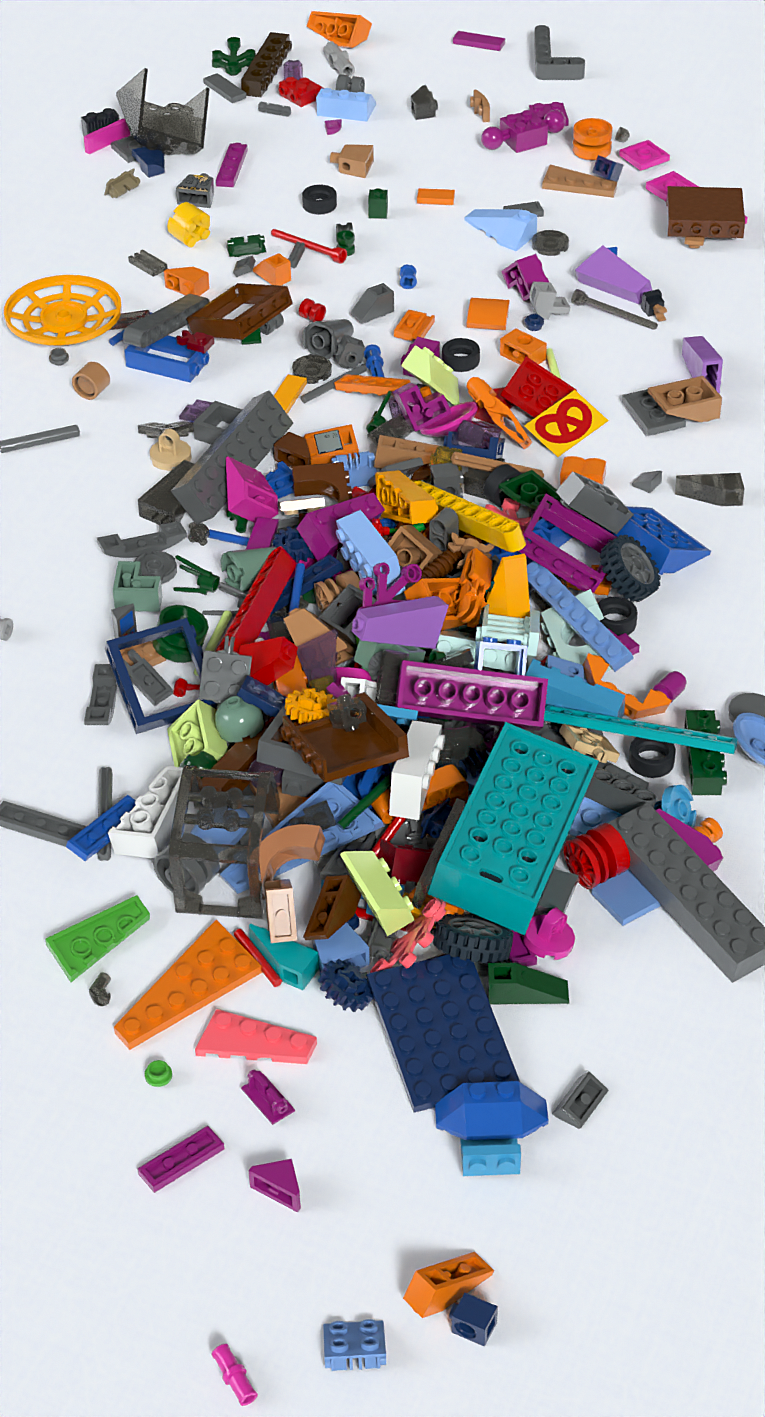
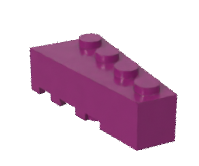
[296,492,385,561]

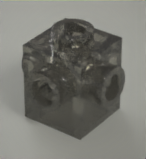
[327,694,367,732]

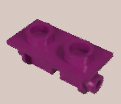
[241,1069,295,1125]

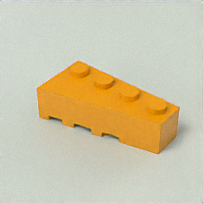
[375,470,438,524]

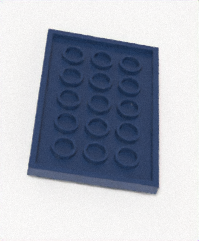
[367,954,520,1113]

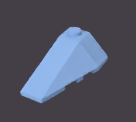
[465,209,537,251]

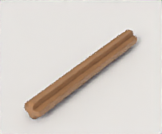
[451,452,544,478]

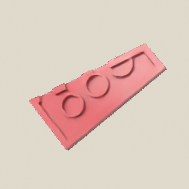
[195,1009,317,1064]

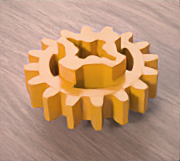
[285,688,339,724]

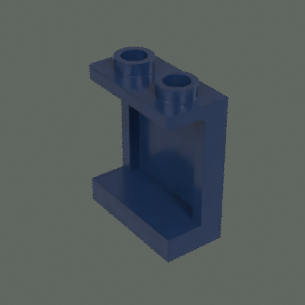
[444,431,505,459]

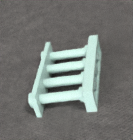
[475,604,540,656]

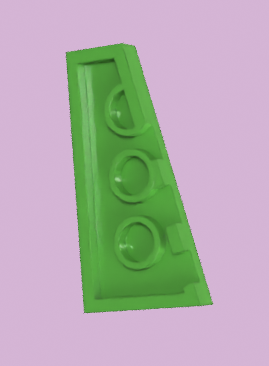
[45,895,150,982]

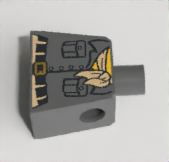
[176,173,214,208]

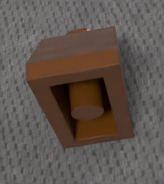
[274,432,311,468]

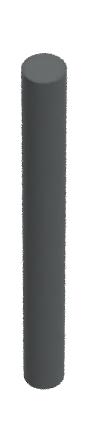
[301,364,367,403]

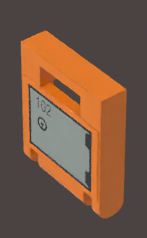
[304,424,359,465]

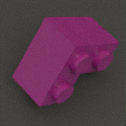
[501,254,549,302]
[392,382,452,432]

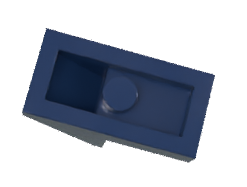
[592,155,624,182]

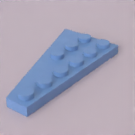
[220,782,384,894]

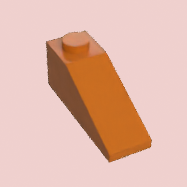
[403,1252,494,1318]

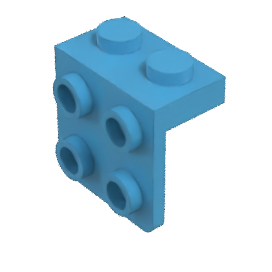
[460,1138,521,1176]

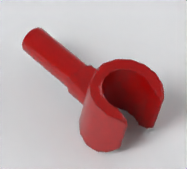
[173,678,200,697]

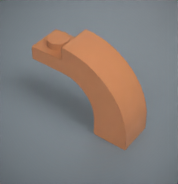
[248,824,325,900]

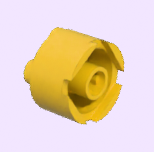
[167,202,210,247]

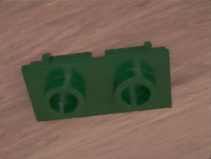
[226,234,267,257]

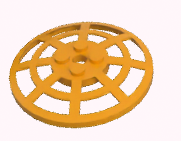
[4,275,122,345]

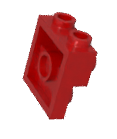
[279,77,324,107]

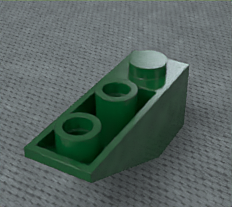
[488,963,569,1005]

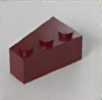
[378,839,443,887]

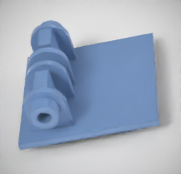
[331,451,377,488]
[323,1319,386,1371]

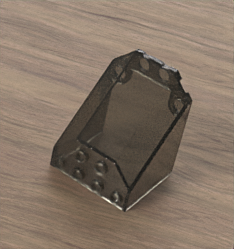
[116,68,210,155]

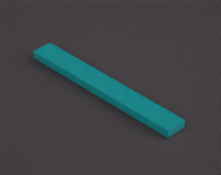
[544,705,738,754]

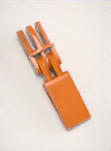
[467,377,532,449]
[455,548,492,628]

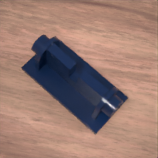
[420,797,461,839]

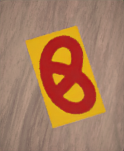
[524,390,609,457]

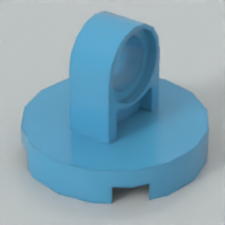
[654,785,697,828]

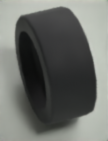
[302,184,337,215]
[442,338,480,372]
[484,464,522,507]
[598,597,638,636]
[629,737,676,778]

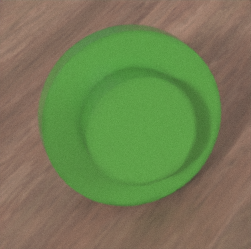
[145,1060,172,1087]

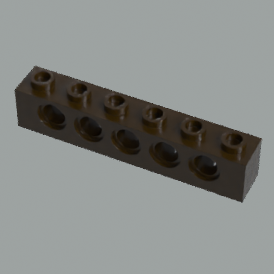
[241,32,292,98]

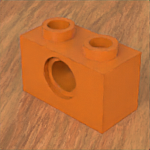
[500,328,547,365]

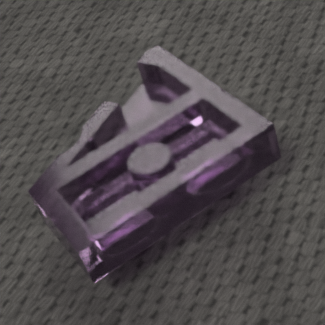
[297,629,338,691]

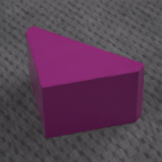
[249,1159,301,1213]

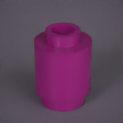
[653,671,687,703]

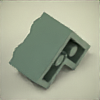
[113,561,162,612]
[354,640,426,672]

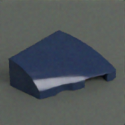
[132,147,165,178]

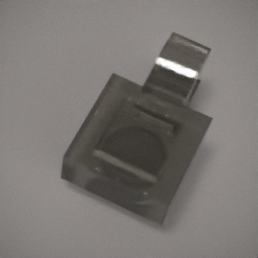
[288,800,336,830]

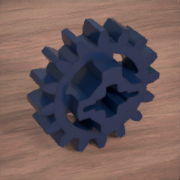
[273,525,315,563]
[318,959,373,1012]

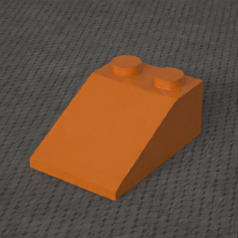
[404,578,468,631]

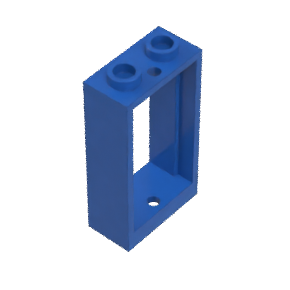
[124,335,209,383]

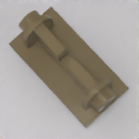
[104,168,141,198]

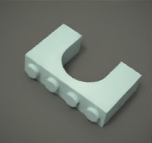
[540,589,612,679]
[433,629,535,673]

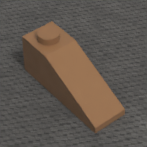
[374,435,442,469]

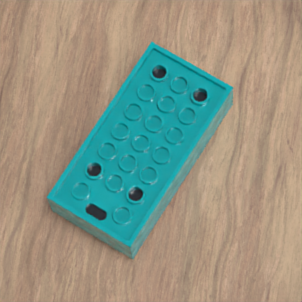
[428,722,599,935]

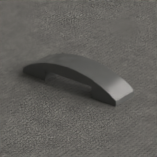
[97,521,187,558]
[84,664,118,725]

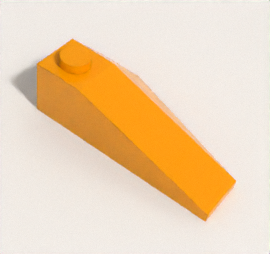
[479,553,530,644]

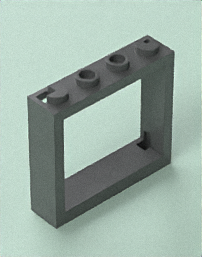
[256,704,351,785]

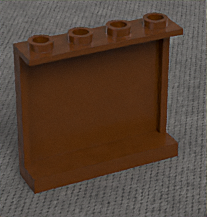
[666,186,745,238]
[281,692,409,783]

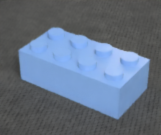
[336,510,406,596]

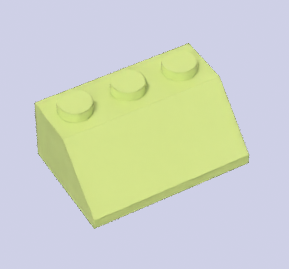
[401,345,460,405]
[167,699,228,767]
[340,851,415,936]

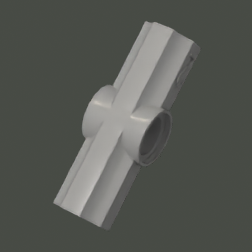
[324,41,355,77]

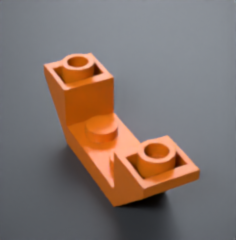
[582,653,672,720]

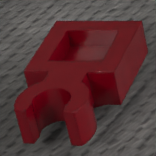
[176,330,215,354]

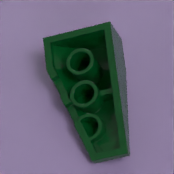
[499,470,588,519]

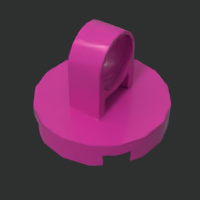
[523,907,575,960]

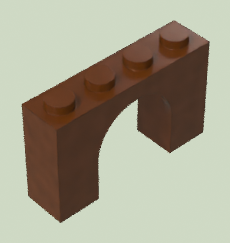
[292,462,352,524]

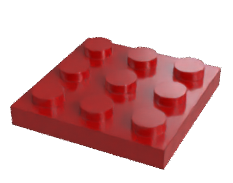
[500,356,577,418]

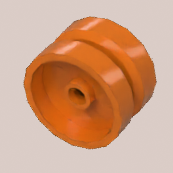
[572,118,613,160]

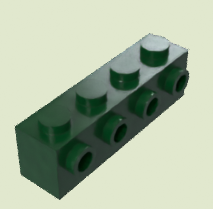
[684,710,727,795]

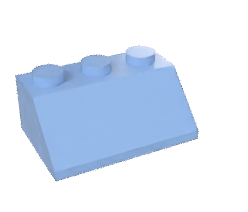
[316,88,376,122]

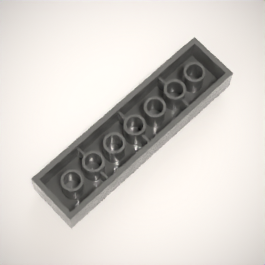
[171,390,293,525]
[608,803,765,983]

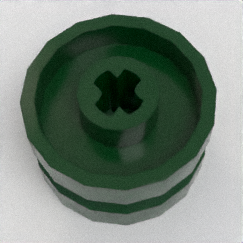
[152,605,209,663]

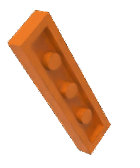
[334,374,410,397]

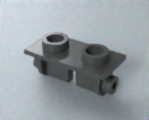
[365,917,398,963]

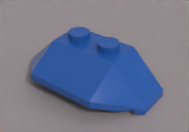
[435,1081,549,1140]

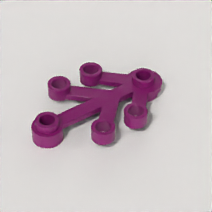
[356,563,422,615]

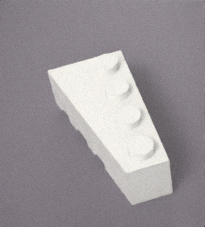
[389,720,445,820]
[108,766,195,859]

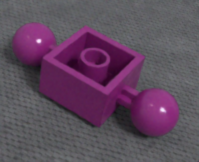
[481,110,566,153]

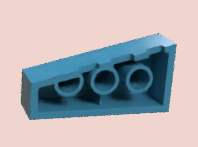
[525,659,625,718]

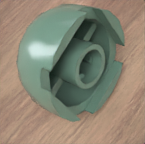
[215,696,265,742]

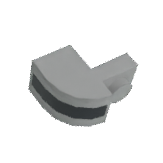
[529,281,571,320]

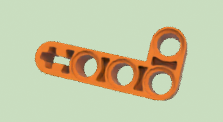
[371,764,469,824]

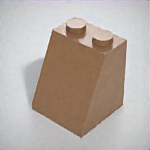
[283,608,357,673]

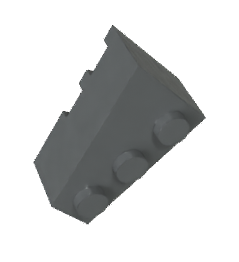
[556,472,634,534]

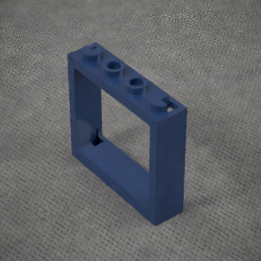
[105,618,218,734]

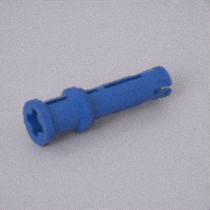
[364,344,384,377]

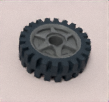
[600,535,661,602]
[433,914,514,963]

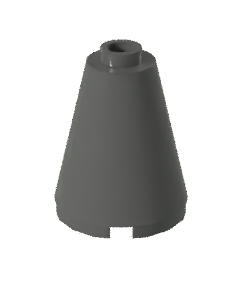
[302,319,354,361]

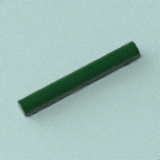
[337,772,392,830]

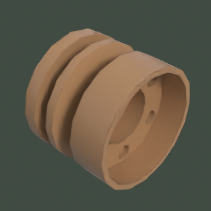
[314,570,363,623]

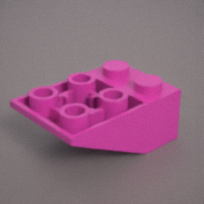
[226,457,279,523]

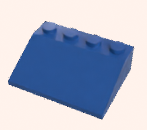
[601,506,711,575]

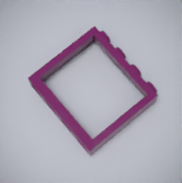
[519,494,617,593]

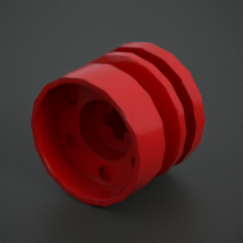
[563,823,631,889]

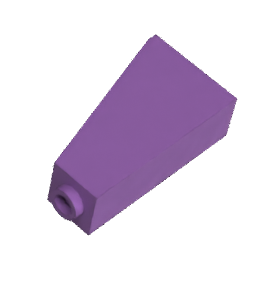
[575,245,652,304]
[682,336,723,394]
[352,596,449,649]

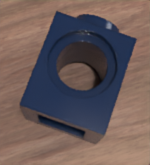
[449,1293,498,1347]

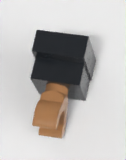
[641,289,667,322]

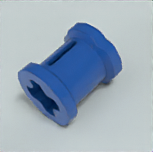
[400,264,417,289]

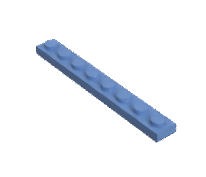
[527,561,634,672]

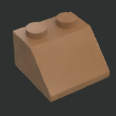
[388,524,443,570]

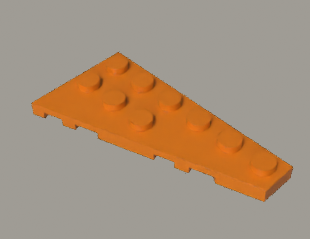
[114,919,262,1050]

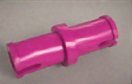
[211,1344,258,1406]

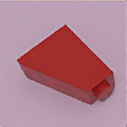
[239,636,298,686]

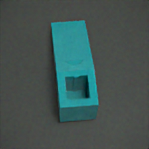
[249,924,319,991]

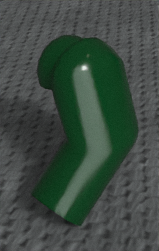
[226,511,248,533]

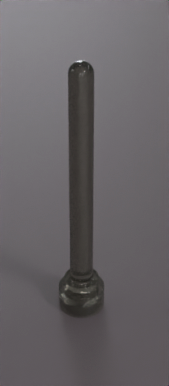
[571,289,658,330]

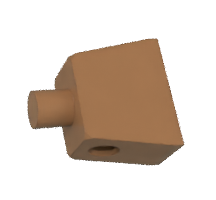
[330,144,374,178]

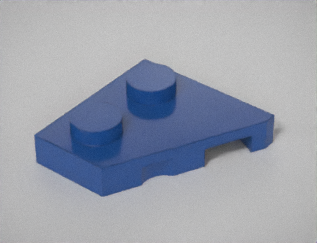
[265,461,294,499]

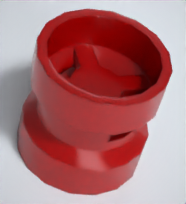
[299,298,326,322]

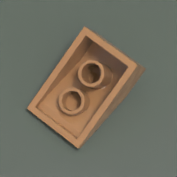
[648,376,722,422]

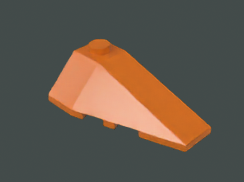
[307,11,372,48]

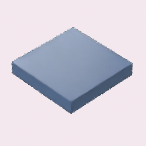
[591,869,662,926]

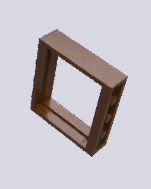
[187,283,293,340]

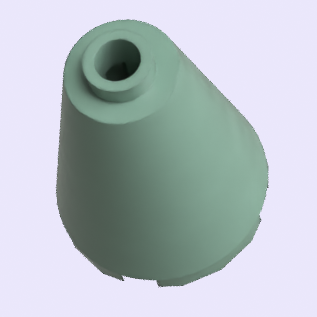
[220,547,277,595]

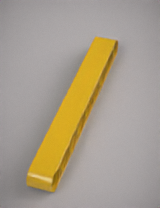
[414,481,526,552]

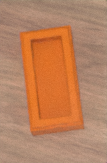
[417,188,455,205]

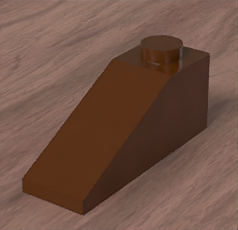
[303,875,362,940]

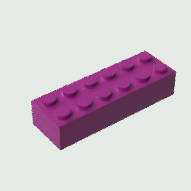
[395,660,548,731]

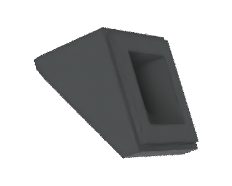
[632,471,662,493]

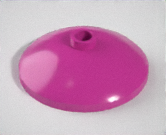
[420,402,478,437]

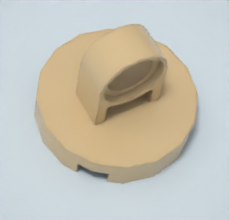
[150,429,192,471]

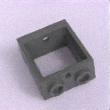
[193,401,243,445]
[319,584,376,647]

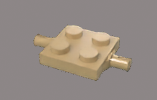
[559,724,620,763]

